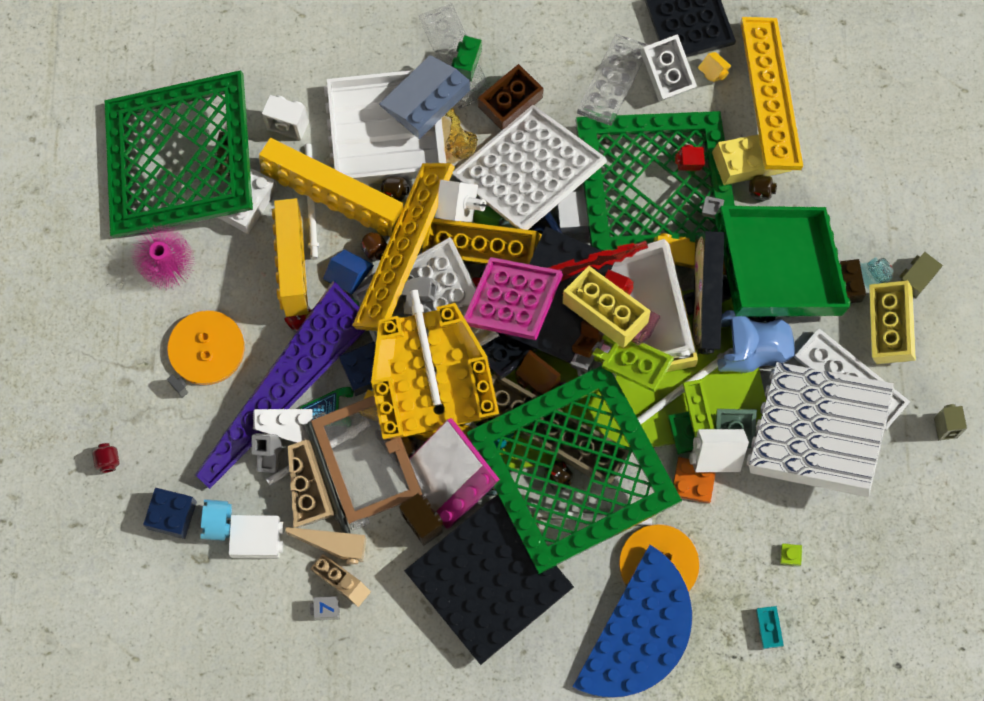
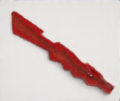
[548,241,648,282]

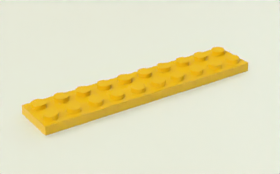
[740,17,803,170]
[352,163,455,331]

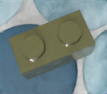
[899,252,943,298]
[934,404,967,441]

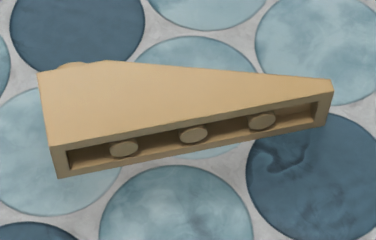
[285,527,366,565]

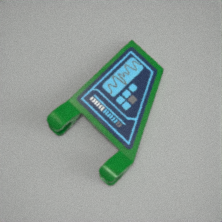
[300,387,354,427]

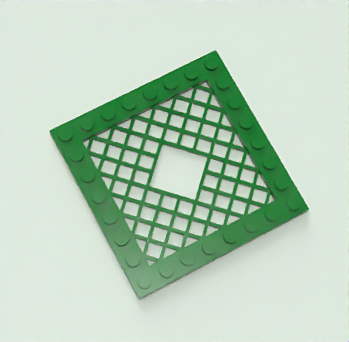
[104,70,253,238]
[575,111,735,251]
[467,365,682,574]

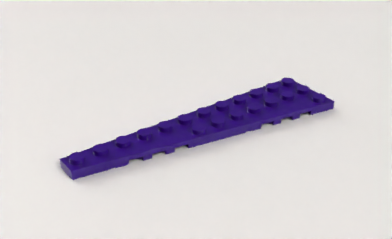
[195,281,365,489]

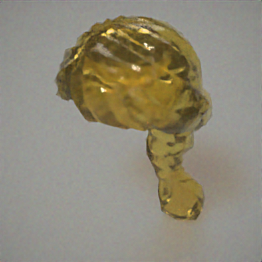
[444,108,478,159]

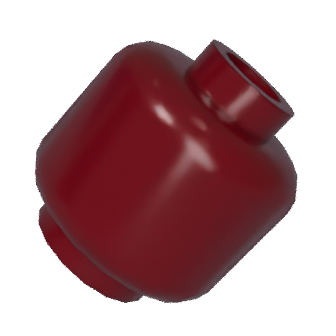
[92,443,120,473]

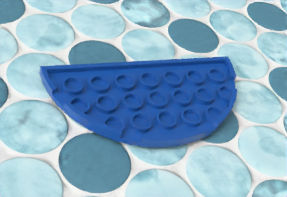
[572,545,692,697]

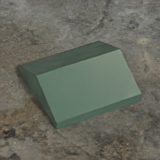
[715,409,757,448]

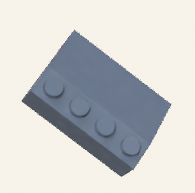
[379,55,470,139]

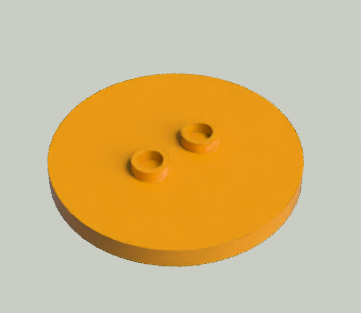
[168,311,245,385]
[619,524,699,592]

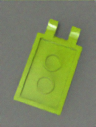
[593,334,674,392]

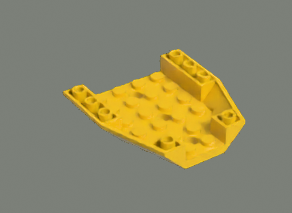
[371,303,499,439]

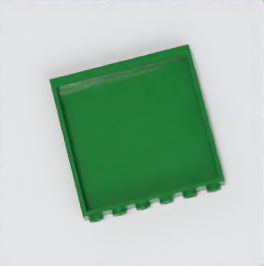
[715,206,850,316]

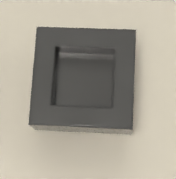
[167,374,188,398]

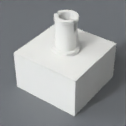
[435,180,486,222]

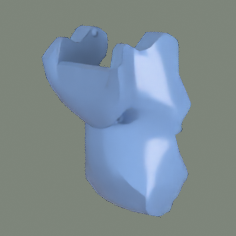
[717,310,795,373]

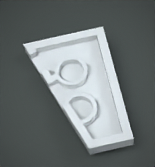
[253,409,313,443]

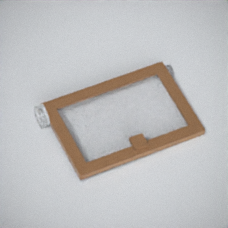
[311,395,423,530]

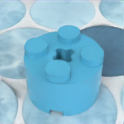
[201,499,232,541]

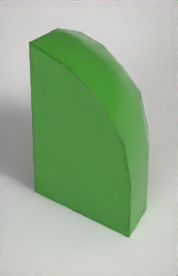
[473,206,504,226]

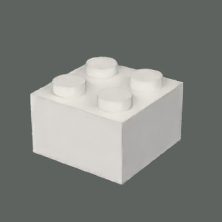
[262,95,309,140]

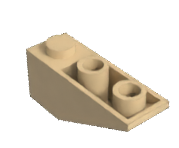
[310,554,371,607]

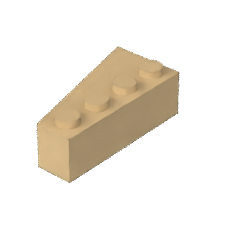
[288,440,334,528]

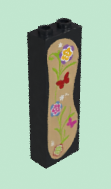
[692,231,724,354]

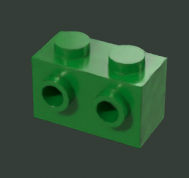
[451,35,482,82]

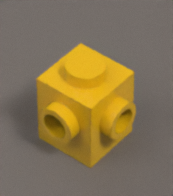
[698,52,731,82]

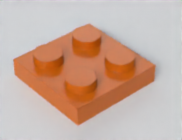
[673,457,716,504]

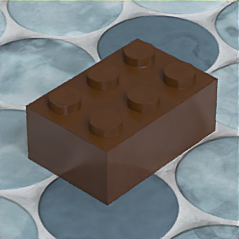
[478,64,544,130]

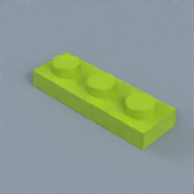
[683,379,714,438]

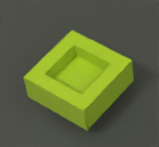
[780,543,802,566]

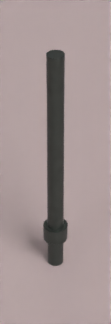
[305,422,351,534]

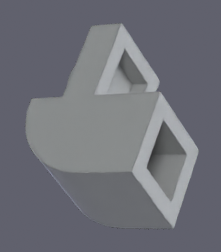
[401,277,438,316]
[252,433,282,473]

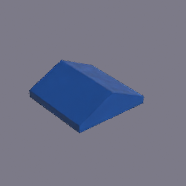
[323,250,374,295]

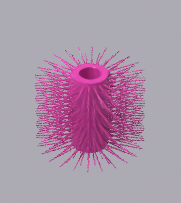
[133,226,194,290]

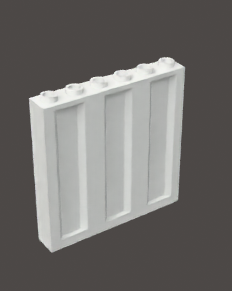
[324,70,446,184]

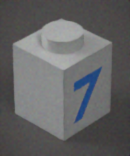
[310,596,340,621]

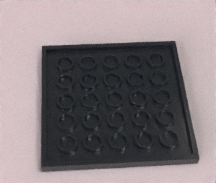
[404,495,574,665]

